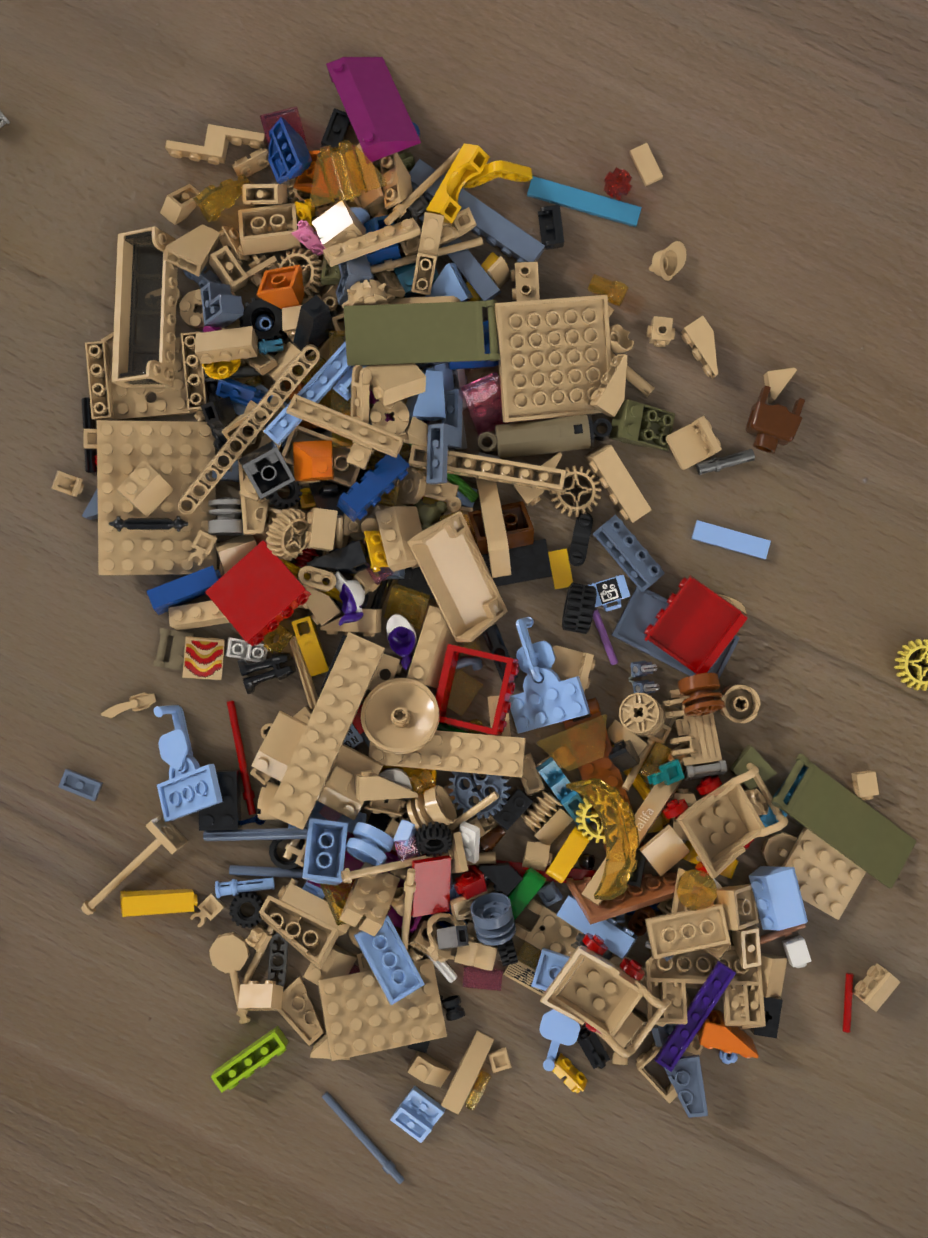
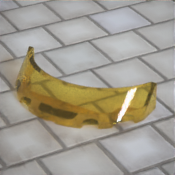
[566,778,639,900]

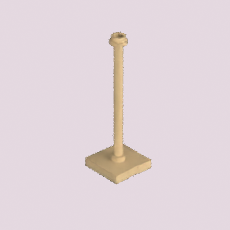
[81,814,188,915]
[341,832,468,884]

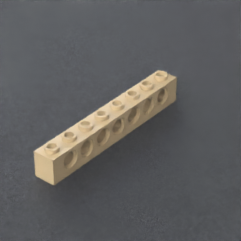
[409,444,566,493]

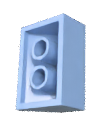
[302,818,348,885]
[749,866,808,931]

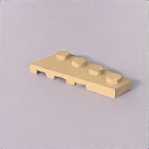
[238,457,269,535]

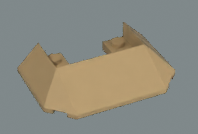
[645,946,766,1030]

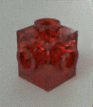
[604,167,632,201]

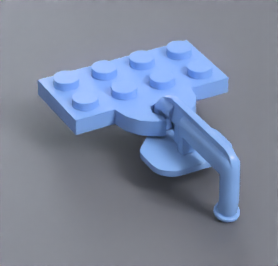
[509,617,590,734]
[154,705,223,822]
[531,948,580,1071]

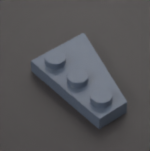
[664,1055,708,1118]

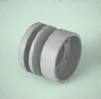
[208,497,244,536]

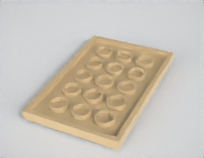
[318,959,447,1061]

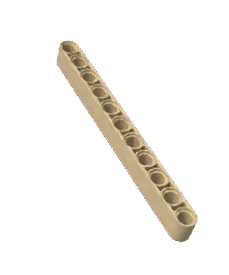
[178,344,320,514]

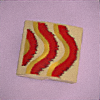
[182,636,225,680]

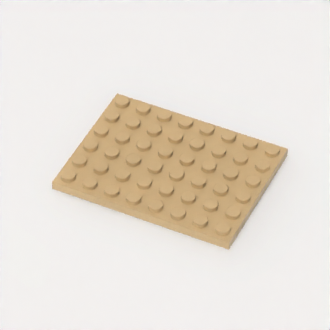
[97,420,217,576]

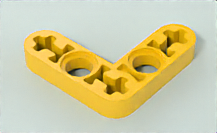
[463,160,533,188]

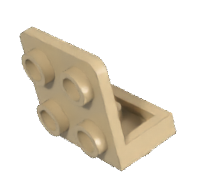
[666,416,722,470]
[551,645,595,692]

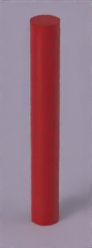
[843,973,854,1033]

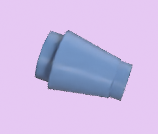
[255,314,274,332]

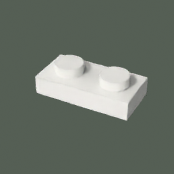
[459,821,480,864]

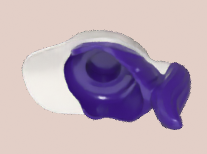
[335,571,365,626]
[386,614,417,670]

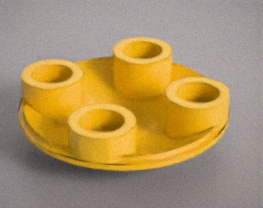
[202,359,241,380]

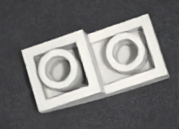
[225,637,269,662]

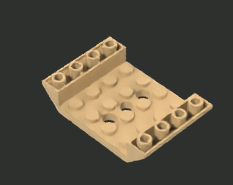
[85,332,207,421]

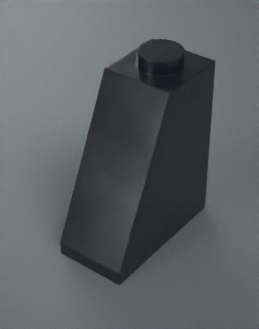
[293,295,335,356]

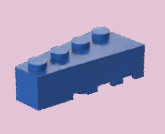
[337,454,410,522]

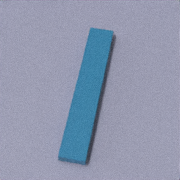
[527,176,642,227]

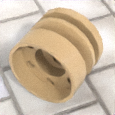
[619,693,665,737]
[407,785,457,831]

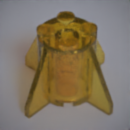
[310,140,387,208]

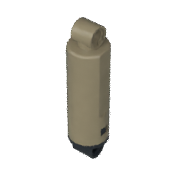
[478,414,612,459]

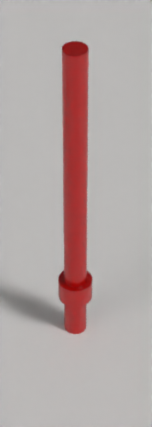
[227,701,256,815]

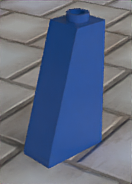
[147,565,222,615]

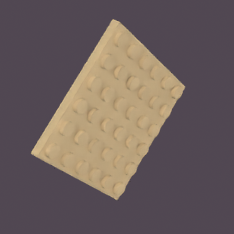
[495,295,611,422]

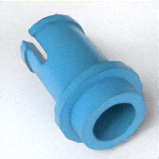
[258,339,284,355]

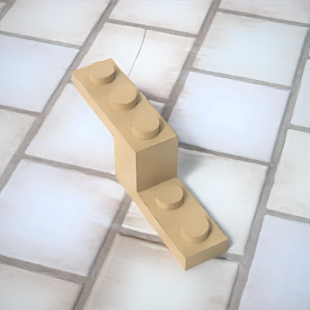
[165,124,267,165]

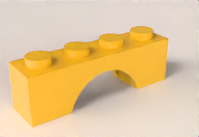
[426,143,490,224]

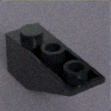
[201,396,237,444]
[307,541,371,574]

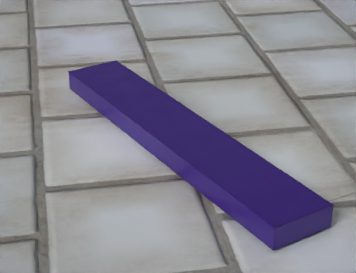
[654,961,736,1072]

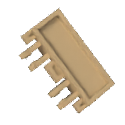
[663,689,722,766]

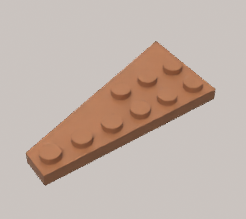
[566,872,689,925]

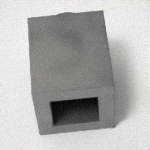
[436,926,469,949]

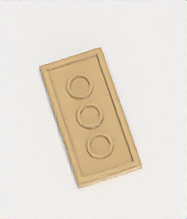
[645,903,731,959]

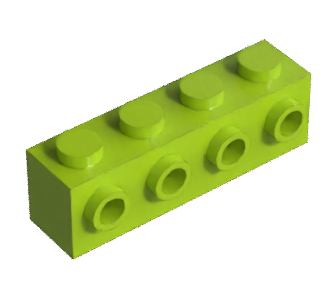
[211,1026,289,1093]

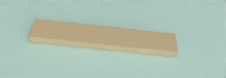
[286,394,404,458]

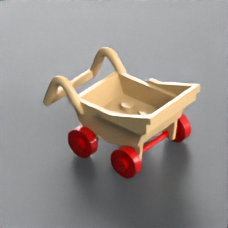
[662,763,788,878]
[540,933,670,1058]

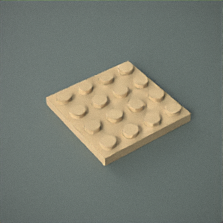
[782,826,866,920]

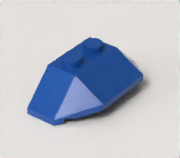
[268,117,312,184]

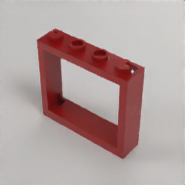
[436,644,519,736]

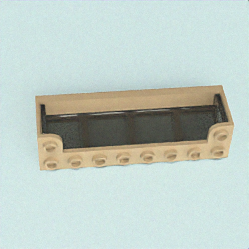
[111,226,178,388]

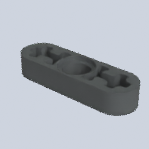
[268,933,289,986]

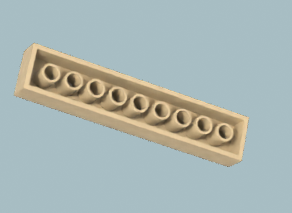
[267,632,385,830]

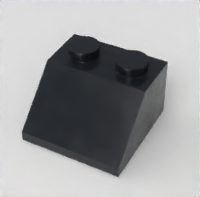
[238,441,295,499]

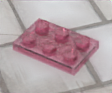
[460,372,510,436]

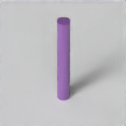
[593,609,618,666]

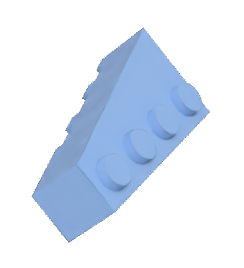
[557,895,638,959]

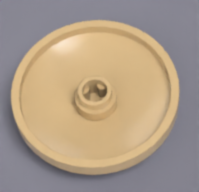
[361,678,440,754]

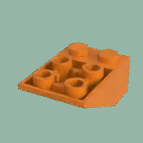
[697,1009,759,1058]

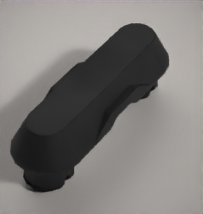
[569,512,593,566]

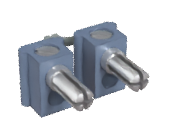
[628,661,660,695]

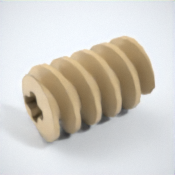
[521,791,562,833]

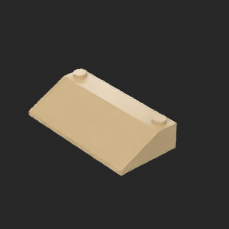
[407,511,508,642]
[251,711,383,820]

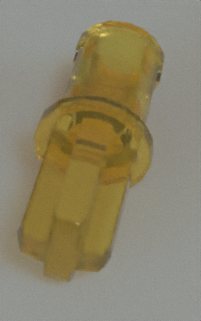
[465,1070,492,1110]

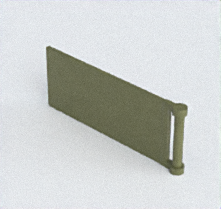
[344,300,500,366]
[771,754,916,889]

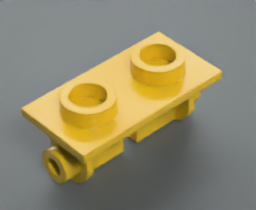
[295,199,316,232]
[364,531,388,572]
[552,1053,588,1093]

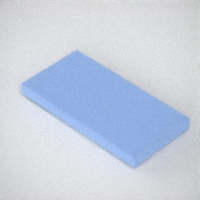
[353,915,425,1005]

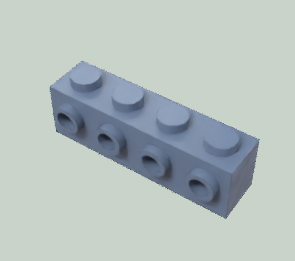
[593,514,665,592]

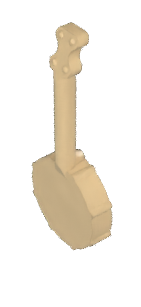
[761,831,797,867]
[209,932,251,1024]

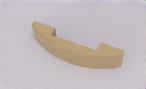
[400,207,476,257]

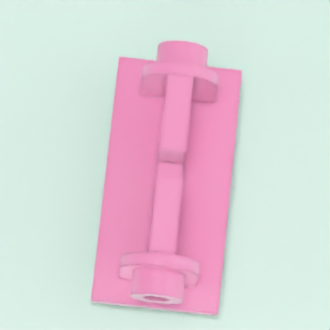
[292,220,326,256]

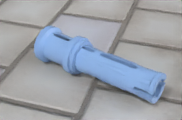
[215,877,275,898]

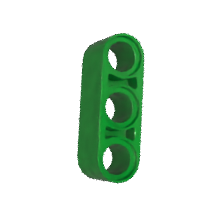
[507,867,546,920]

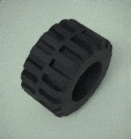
[239,297,287,342]
[562,582,597,634]

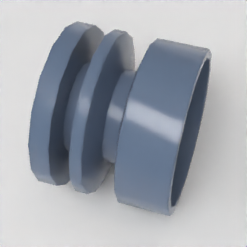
[470,892,516,946]

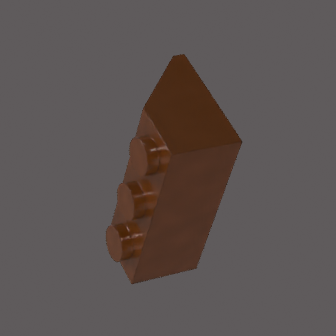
[468,501,534,555]

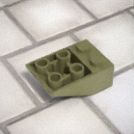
[609,399,675,451]

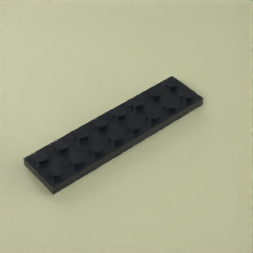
[398,539,552,604]

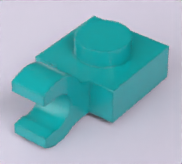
[647,759,685,785]

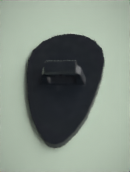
[308,480,347,516]

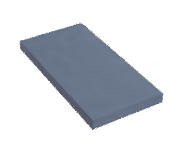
[611,586,740,678]

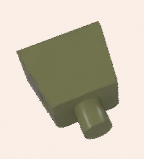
[729,745,777,790]

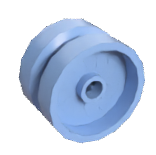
[345,822,395,866]

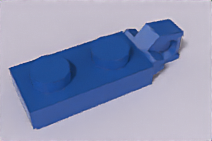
[216,378,271,406]

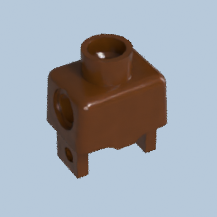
[746,385,805,453]

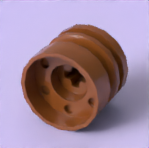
[678,673,725,716]

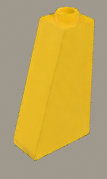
[120,889,198,917]

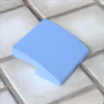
[390,1086,446,1143]

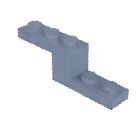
[426,389,463,484]

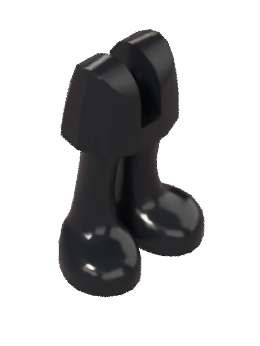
[238,652,296,694]

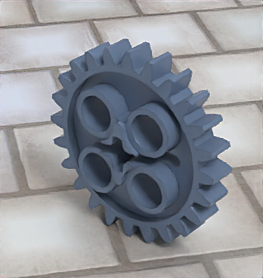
[448,771,511,819]

